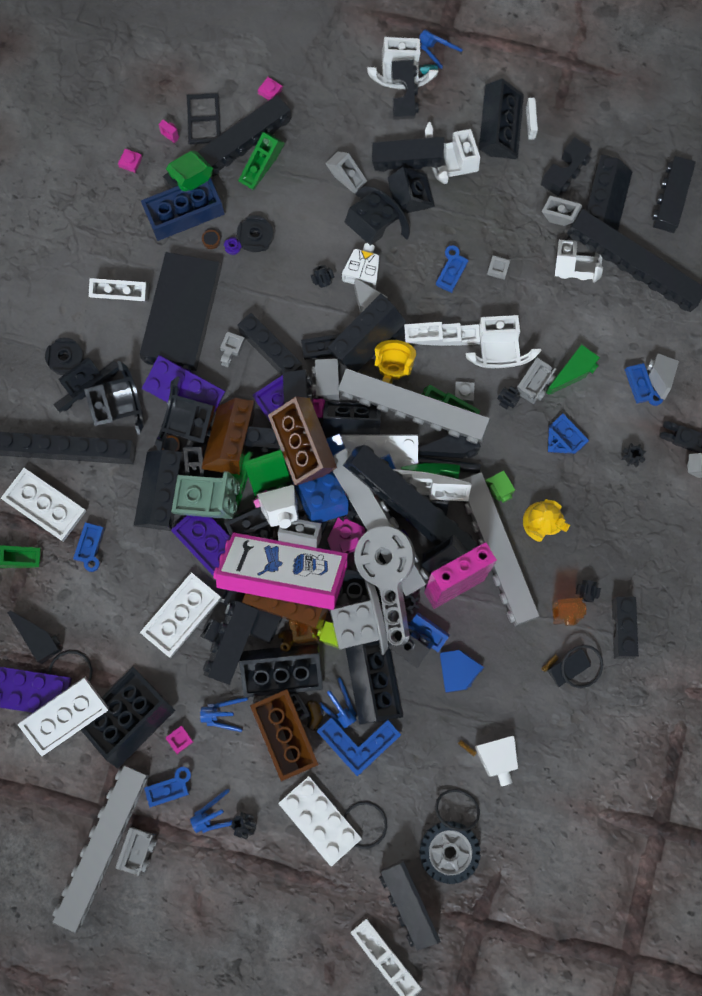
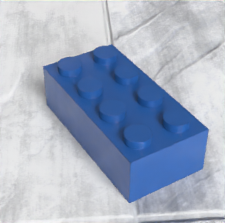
[285,461,348,523]

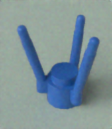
[419,29,463,69]
[319,677,357,729]
[200,697,248,732]
[190,789,232,833]

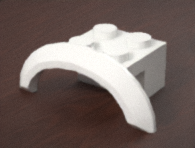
[367,37,438,89]
[425,122,480,184]
[555,240,603,283]
[466,315,541,368]

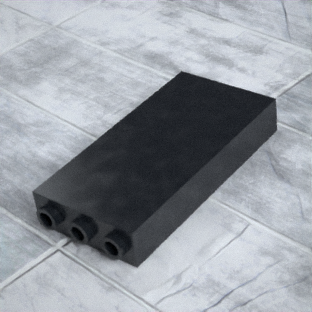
[139,252,221,372]

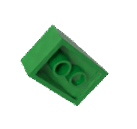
[244,450,291,497]

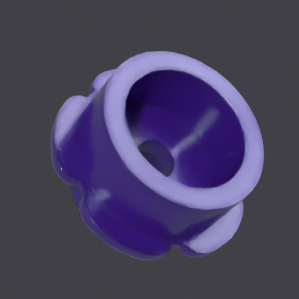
[224,237,242,255]

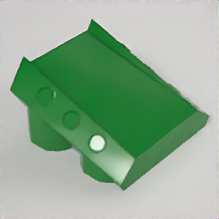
[166,151,213,191]

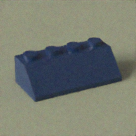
[141,178,225,241]

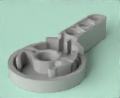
[355,526,415,645]

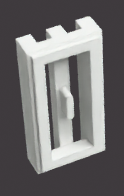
[526,98,538,140]

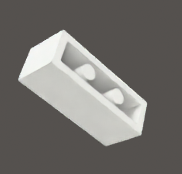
[89,278,149,302]

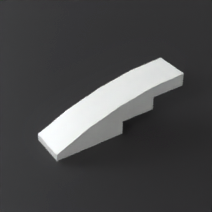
[404,322,480,346]
[393,469,471,501]
[351,919,422,996]

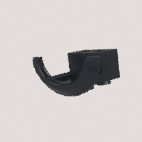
[344,186,410,246]
[84,361,144,435]
[155,376,216,451]

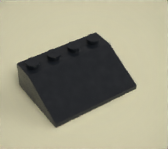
[81,667,176,769]

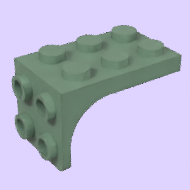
[171,471,240,519]

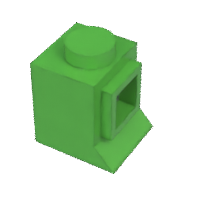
[485,471,515,503]

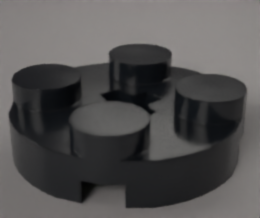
[237,216,274,252]
[45,338,84,375]

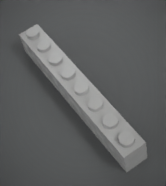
[338,369,490,444]
[333,448,429,596]
[461,472,539,626]
[53,766,149,933]

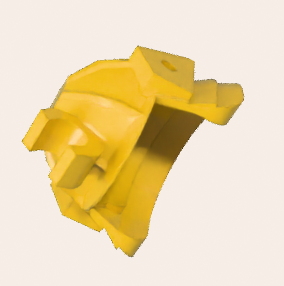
[375,340,416,384]
[523,499,570,542]

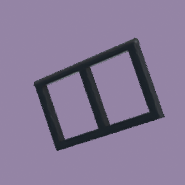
[187,93,220,145]

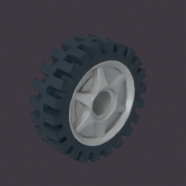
[420,821,481,884]

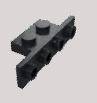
[54,357,119,413]

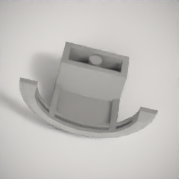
[330,579,388,655]

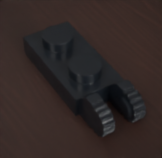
[659,421,702,453]

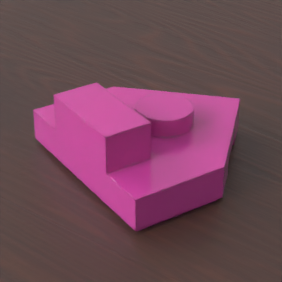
[327,518,369,553]

